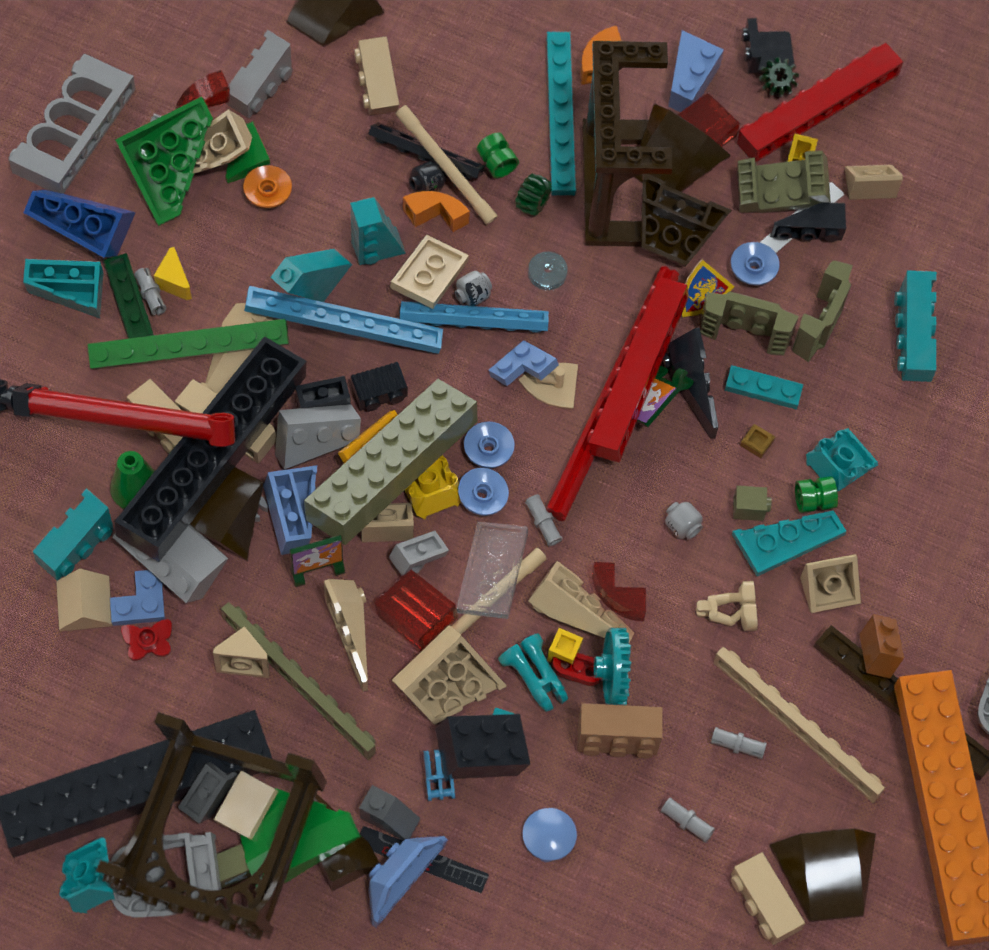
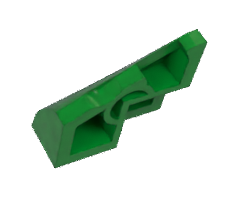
[226,121,270,184]

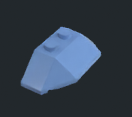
[368,836,448,928]

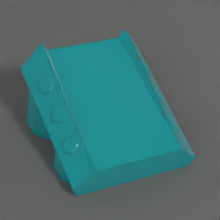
[806,428,878,492]
[60,837,115,913]

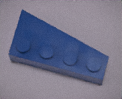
[23,190,136,258]

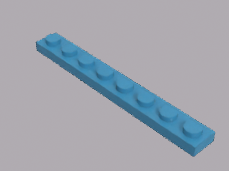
[244,286,443,354]

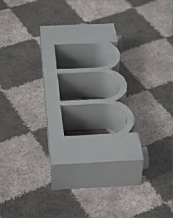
[9,54,136,194]

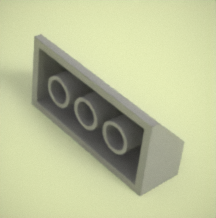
[113,524,228,603]

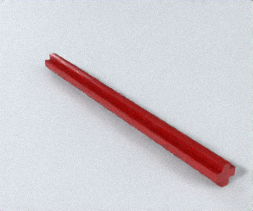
[546,266,679,521]

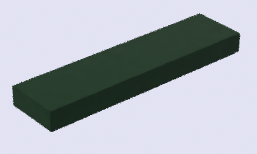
[103,253,154,339]

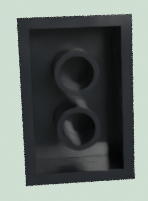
[435,714,531,779]

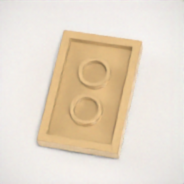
[390,235,469,309]

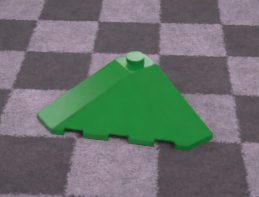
[115,97,213,226]
[240,788,360,888]

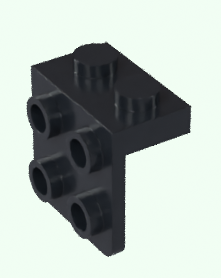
[741,18,795,73]

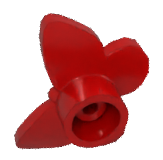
[121,619,172,661]

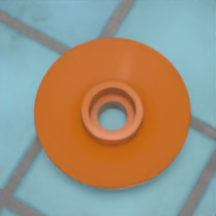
[243,165,292,208]

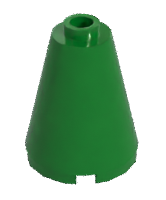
[110,451,155,510]

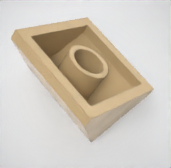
[845,165,903,200]
[361,503,414,542]
[800,554,861,613]
[56,569,113,631]
[213,626,270,678]
[214,771,278,840]

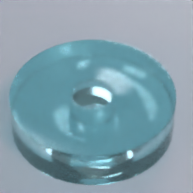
[528,252,568,290]

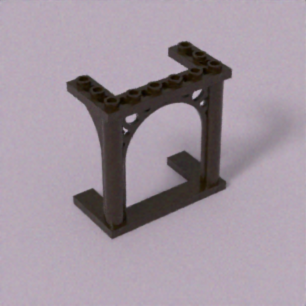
[582,41,673,247]
[96,712,327,940]

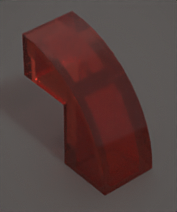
[175,70,230,110]
[592,562,646,622]

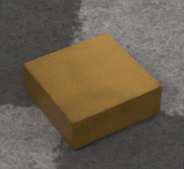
[740,424,775,458]

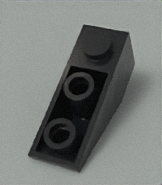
[770,202,846,242]

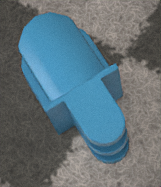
[423,749,455,801]

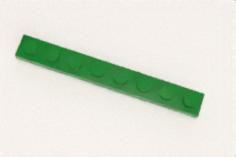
[88,319,289,370]

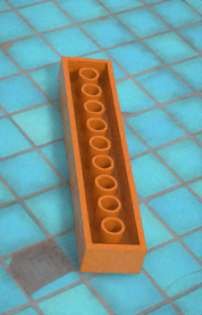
[894,670,989,947]

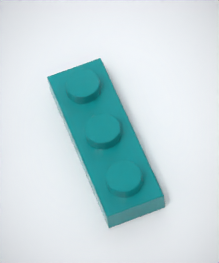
[724,365,804,410]

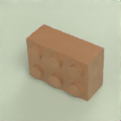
[577,703,662,758]

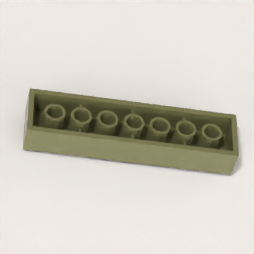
[304,379,478,545]

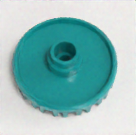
[594,628,632,705]

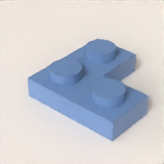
[488,340,559,386]
[110,570,165,626]

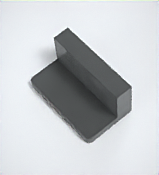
[178,762,239,824]

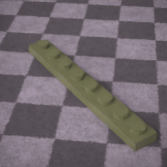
[221,602,376,760]

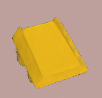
[405,455,461,519]

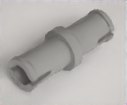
[134,268,167,315]
[525,494,563,546]
[711,727,767,759]
[661,798,715,842]

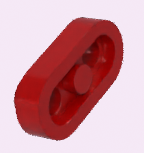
[552,653,601,686]

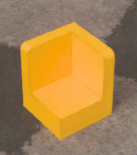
[547,628,583,664]

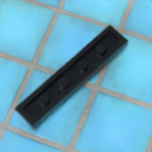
[368,122,486,179]

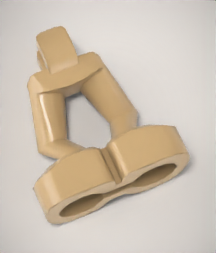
[696,581,757,631]

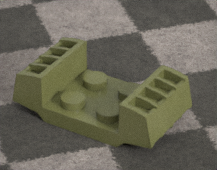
[737,151,831,213]
[792,260,853,362]
[700,292,799,356]

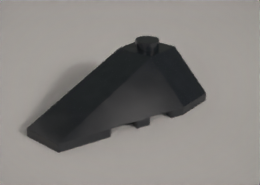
[662,328,719,439]

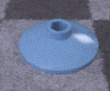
[731,242,779,285]
[464,421,515,468]
[458,468,509,516]

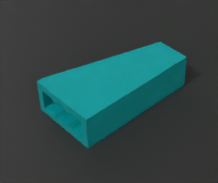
[270,249,353,302]

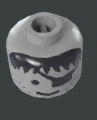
[454,270,493,307]

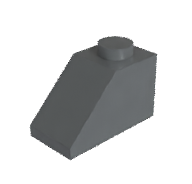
[359,785,421,841]

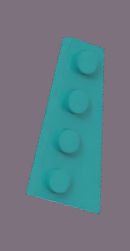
[732,510,847,577]

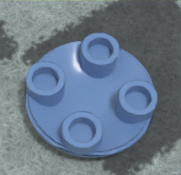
[523,808,577,862]

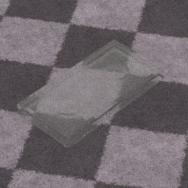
[456,521,528,619]

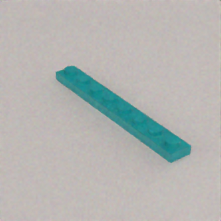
[547,32,576,196]

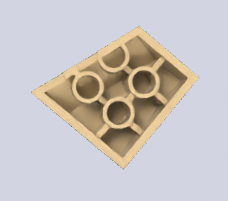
[392,625,507,725]

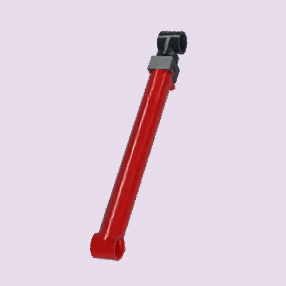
[0,379,235,447]

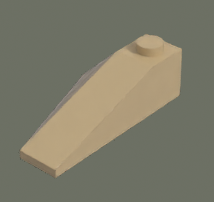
[193,109,252,173]
[206,303,277,394]
[529,561,634,643]
[324,579,368,692]

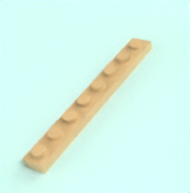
[713,647,885,803]

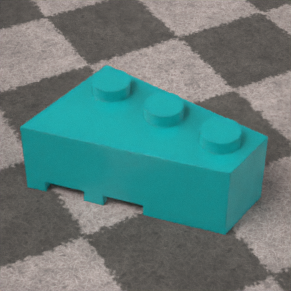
[350,197,406,265]
[23,259,104,319]
[32,488,114,581]

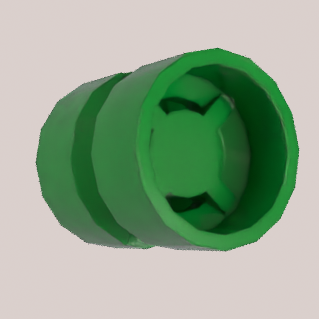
[476,132,519,178]
[795,476,838,513]

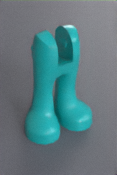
[498,633,568,712]

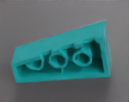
[894,270,937,382]

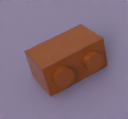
[859,614,904,678]

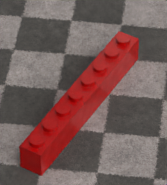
[737,43,903,162]
[587,277,689,463]

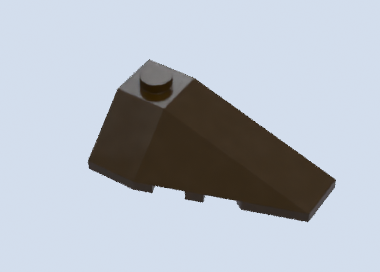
[314,794,379,891]

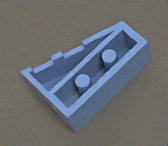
[668,30,724,116]
[263,465,317,555]

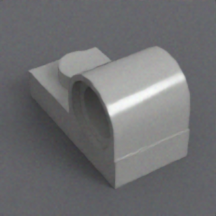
[389,531,449,579]

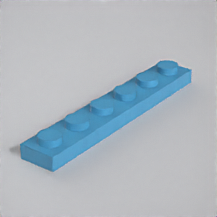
[400,301,549,333]

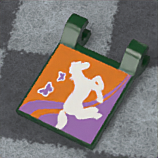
[637,365,694,427]
[290,535,345,588]

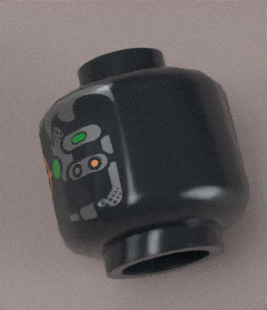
[409,161,446,192]

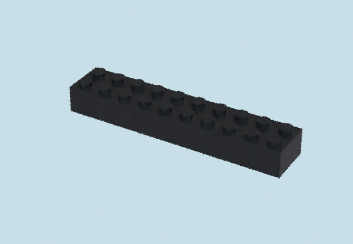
[114,336,307,562]
[0,710,272,858]

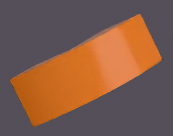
[580,26,621,85]
[403,191,470,232]

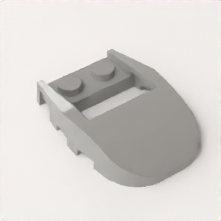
[110,832,224,917]

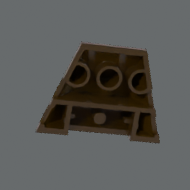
[287,0,384,47]
[635,104,731,192]
[641,174,732,267]
[190,467,264,561]
[769,828,876,922]

